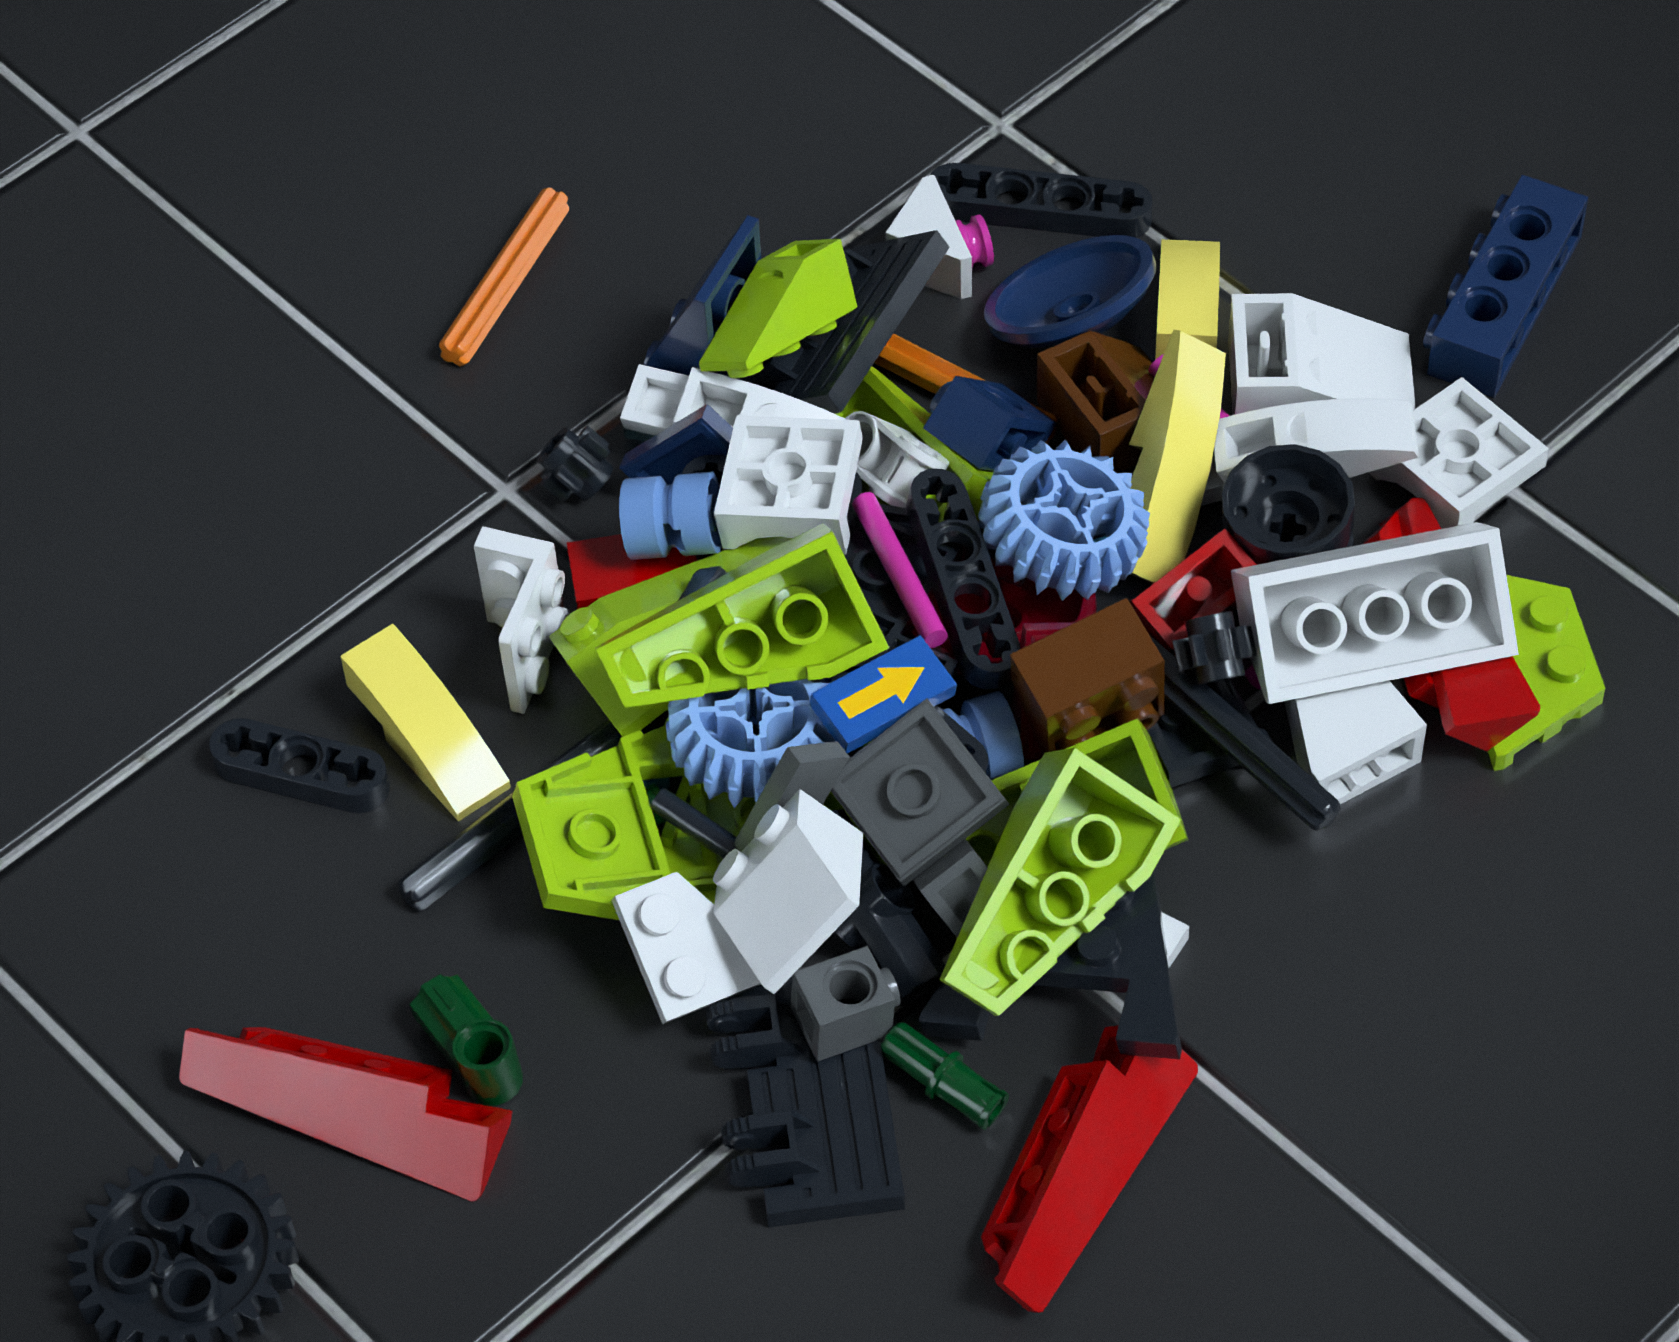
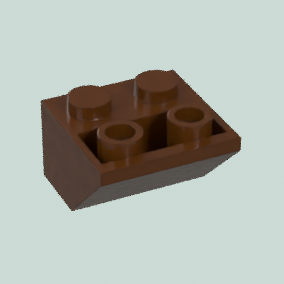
[1037,331,1154,474]
[1010,598,1165,756]

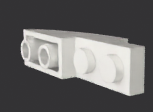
[620,364,862,481]
[1201,398,1419,506]

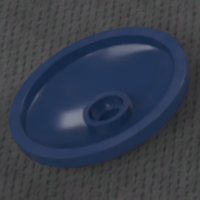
[984,235,1156,348]

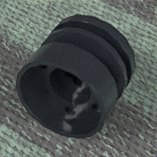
[1222,444,1355,565]

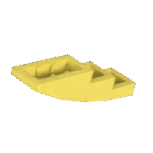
[1129,329,1226,585]

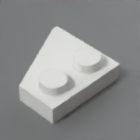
[612,872,761,1025]

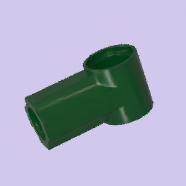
[409,974,523,1106]

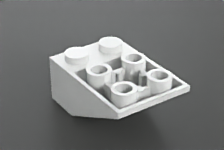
[1228,293,1416,415]

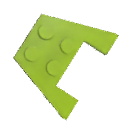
[512,717,717,920]

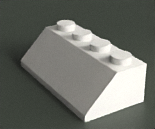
[1231,522,1519,704]

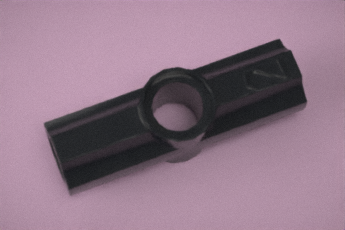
[831,809,946,1006]

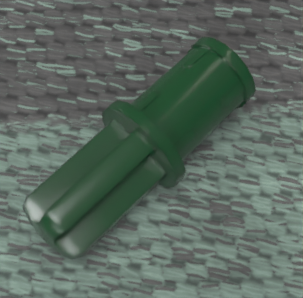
[881,1022,1009,1130]

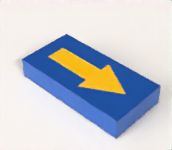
[809,635,957,754]

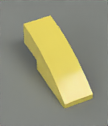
[1155,239,1220,360]
[340,623,511,822]

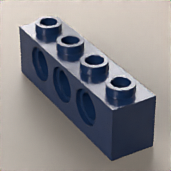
[1423,175,1588,398]

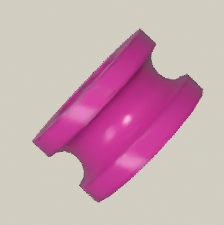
[955,215,994,269]

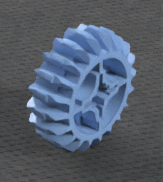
[978,439,1150,601]
[666,679,835,808]

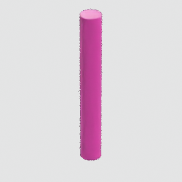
[852,492,948,648]

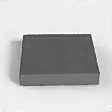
[831,698,1009,886]

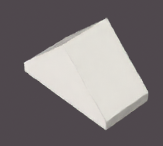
[886,175,972,299]

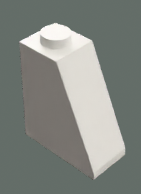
[1284,681,1427,804]

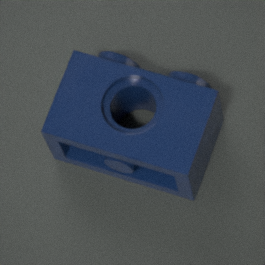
[923,376,1058,471]

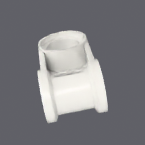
[844,411,949,508]

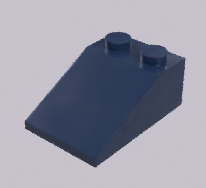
[644,215,761,376]

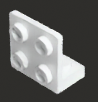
[474,526,570,714]

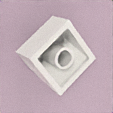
[713,789,863,994]

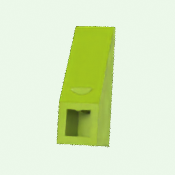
[699,239,857,378]

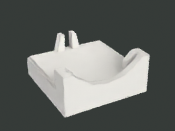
[1369,377,1549,529]
[714,415,863,555]

